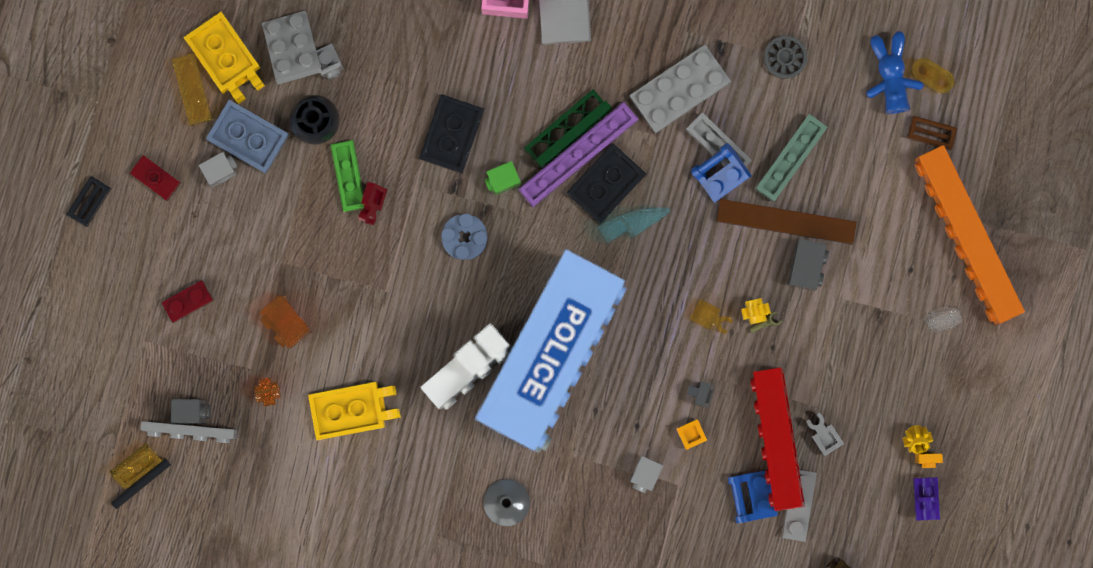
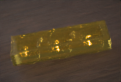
[172,53,213,126]

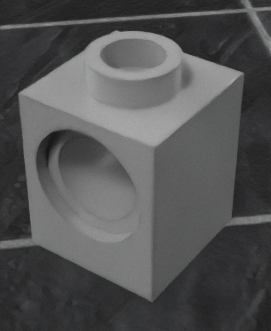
[199,152,237,188]
[630,456,663,493]

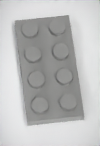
[629,45,731,134]

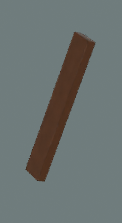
[716,199,857,245]

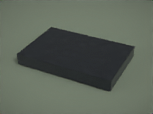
[419,94,485,174]
[566,143,646,225]

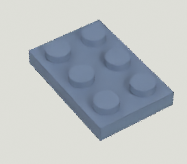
[206,100,289,174]

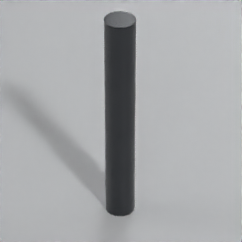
[111,458,171,509]

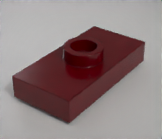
[130,155,181,201]

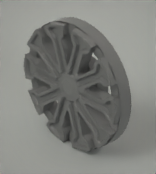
[764,36,807,79]

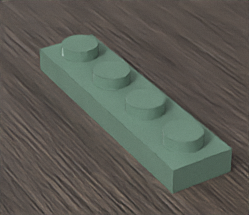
[755,114,828,202]

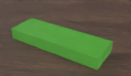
[330,140,364,212]

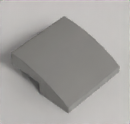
[539,0,591,45]

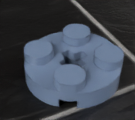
[441,214,487,260]

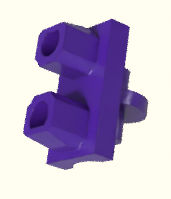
[913,477,940,521]

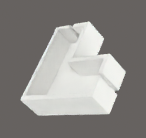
[420,324,511,410]

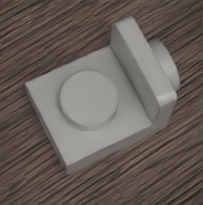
[317,43,344,80]

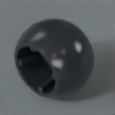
[290,95,340,145]

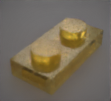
[109,443,162,489]

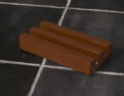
[906,115,958,151]

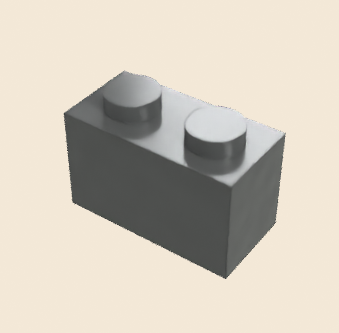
[787,239,829,291]
[171,399,211,423]

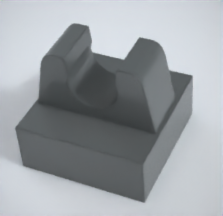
[687,382,715,409]

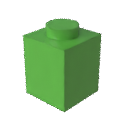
[484,161,521,195]

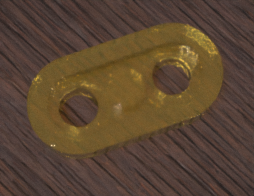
[911,58,955,94]

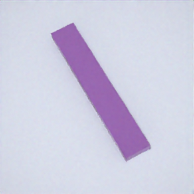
[518,102,638,207]

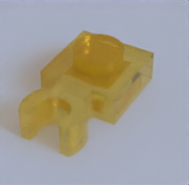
[689,299,733,334]

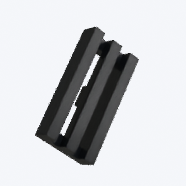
[66,176,112,227]

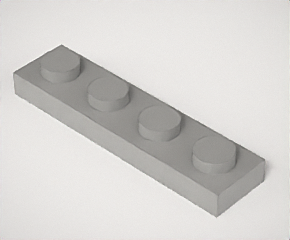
[140,421,237,443]

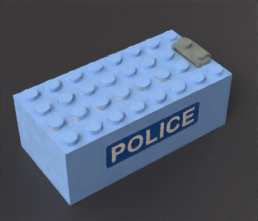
[475,250,627,453]

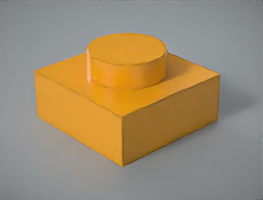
[676,419,707,450]
[915,453,943,468]

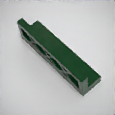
[524,89,611,169]

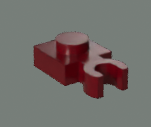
[358,182,388,225]

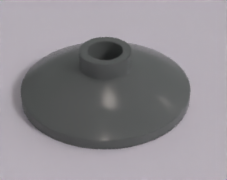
[483,480,530,526]

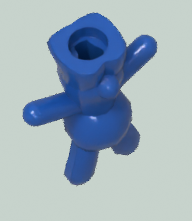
[866,31,924,114]

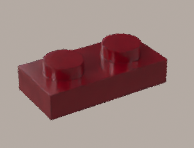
[162,280,214,323]

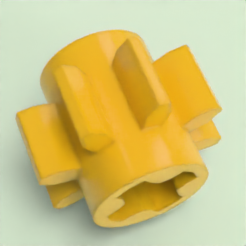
[741,298,771,325]
[902,425,933,454]

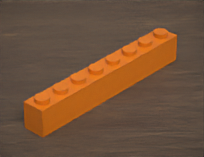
[914,145,1025,325]

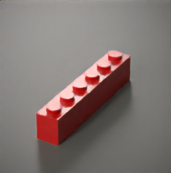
[750,367,805,511]

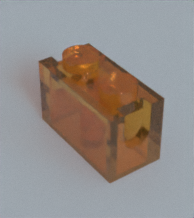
[259,294,312,349]

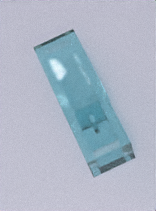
[597,207,671,245]

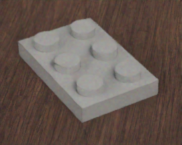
[262,11,322,84]

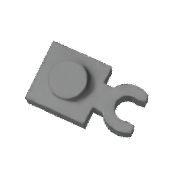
[806,413,844,456]

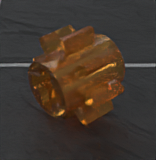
[254,377,281,407]

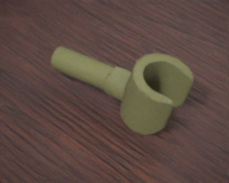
[749,312,782,333]

